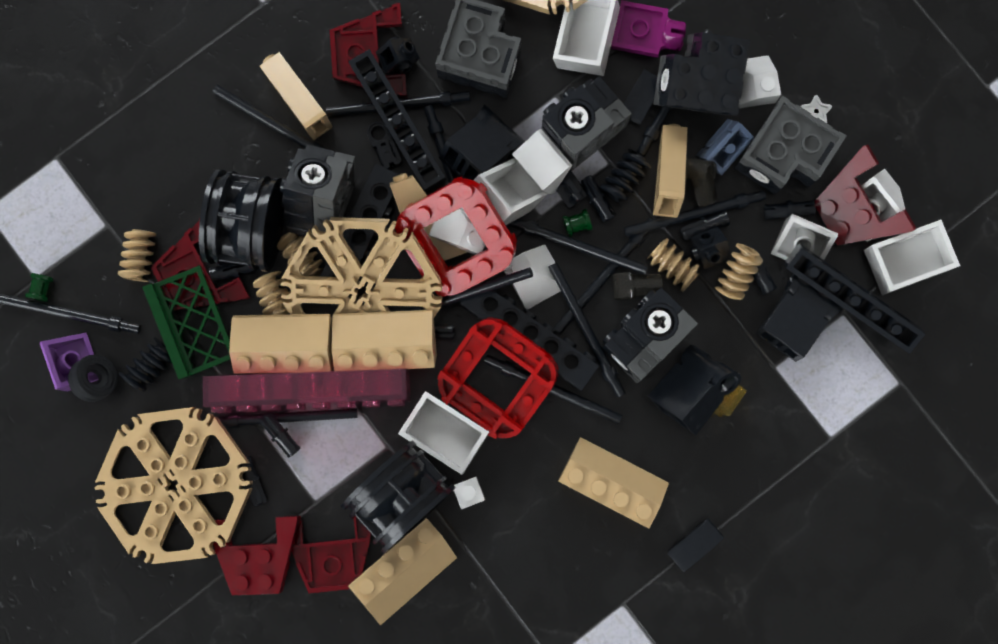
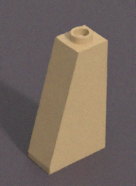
[260,52,333,141]
[653,124,688,218]
[389,173,467,261]

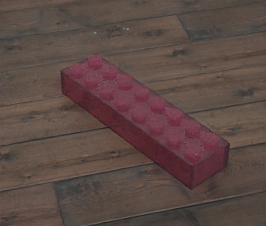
[203,369,411,414]

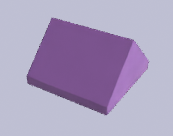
[40,332,98,392]

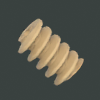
[118,229,156,282]
[277,232,324,276]
[646,238,699,292]
[715,243,763,300]
[253,271,289,315]

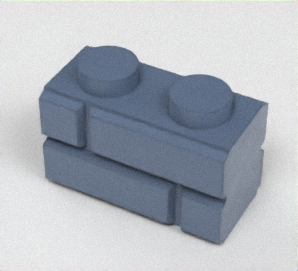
[696,119,754,175]

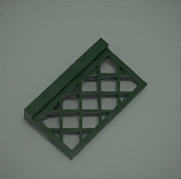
[142,265,231,379]

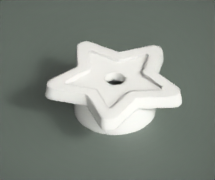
[800,95,832,123]

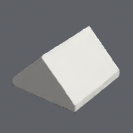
[512,129,572,195]
[771,214,838,260]

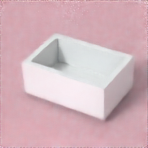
[553,0,620,76]
[474,158,548,225]
[864,220,960,295]
[398,391,489,475]

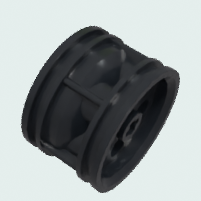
[199,169,285,272]
[340,440,456,555]

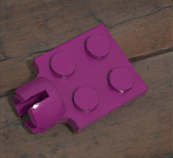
[611,0,686,58]

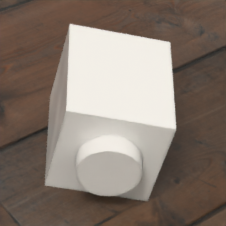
[454,476,485,509]

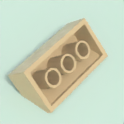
[332,310,437,372]
[229,314,334,374]
[558,437,669,528]
[348,518,457,626]

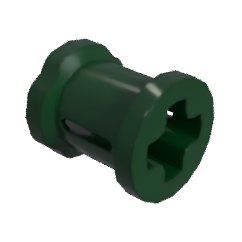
[562,209,592,237]
[25,273,54,302]

